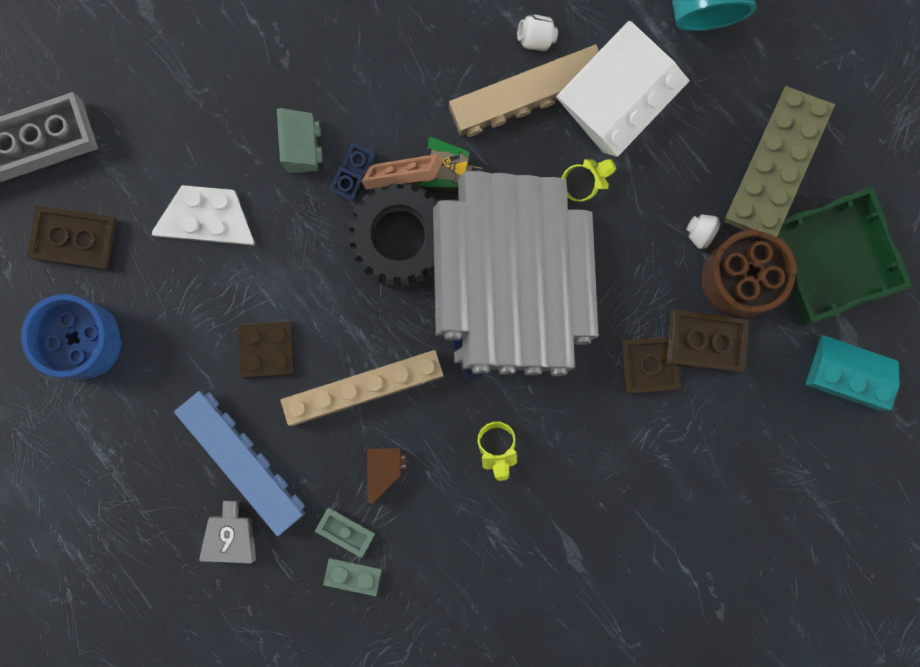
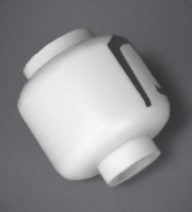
[517,14,558,51]

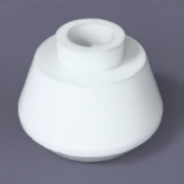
[686,214,721,249]

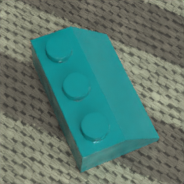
[805,335,900,411]

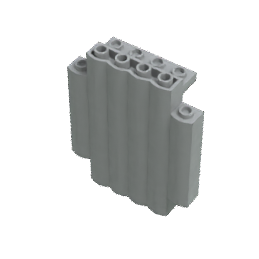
[433,171,599,376]

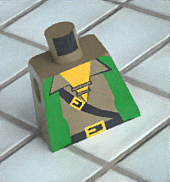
[419,137,483,193]

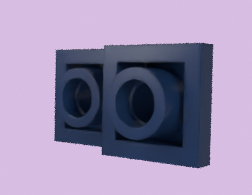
[329,142,377,201]

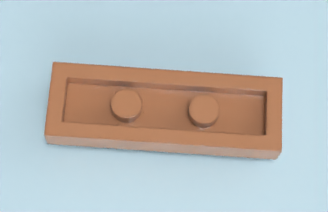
[362,154,443,189]

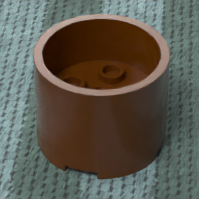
[702,230,797,318]

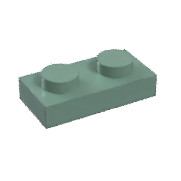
[315,507,376,558]
[323,558,382,596]

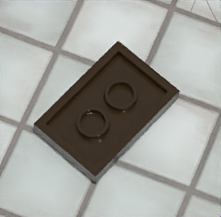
[27,206,117,270]
[667,309,749,373]

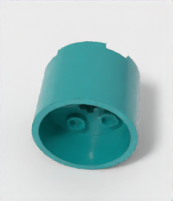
[672,0,756,31]

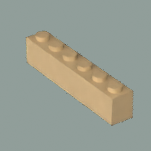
[449,45,599,137]
[280,350,444,426]

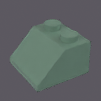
[277,108,323,173]

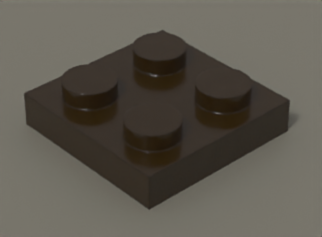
[238,321,295,378]
[621,337,680,394]

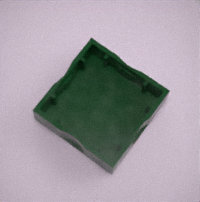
[777,187,912,326]

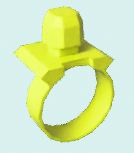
[562,159,617,201]
[478,422,517,481]

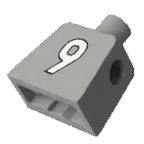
[200,501,256,563]

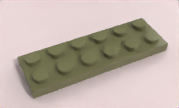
[724,86,835,238]

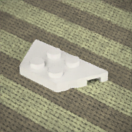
[152,185,255,246]

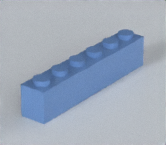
[174,391,306,536]

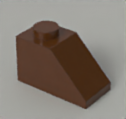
[367,448,406,503]

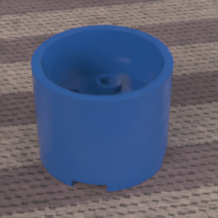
[21,294,122,380]

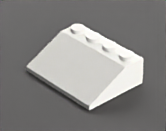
[556,21,689,157]

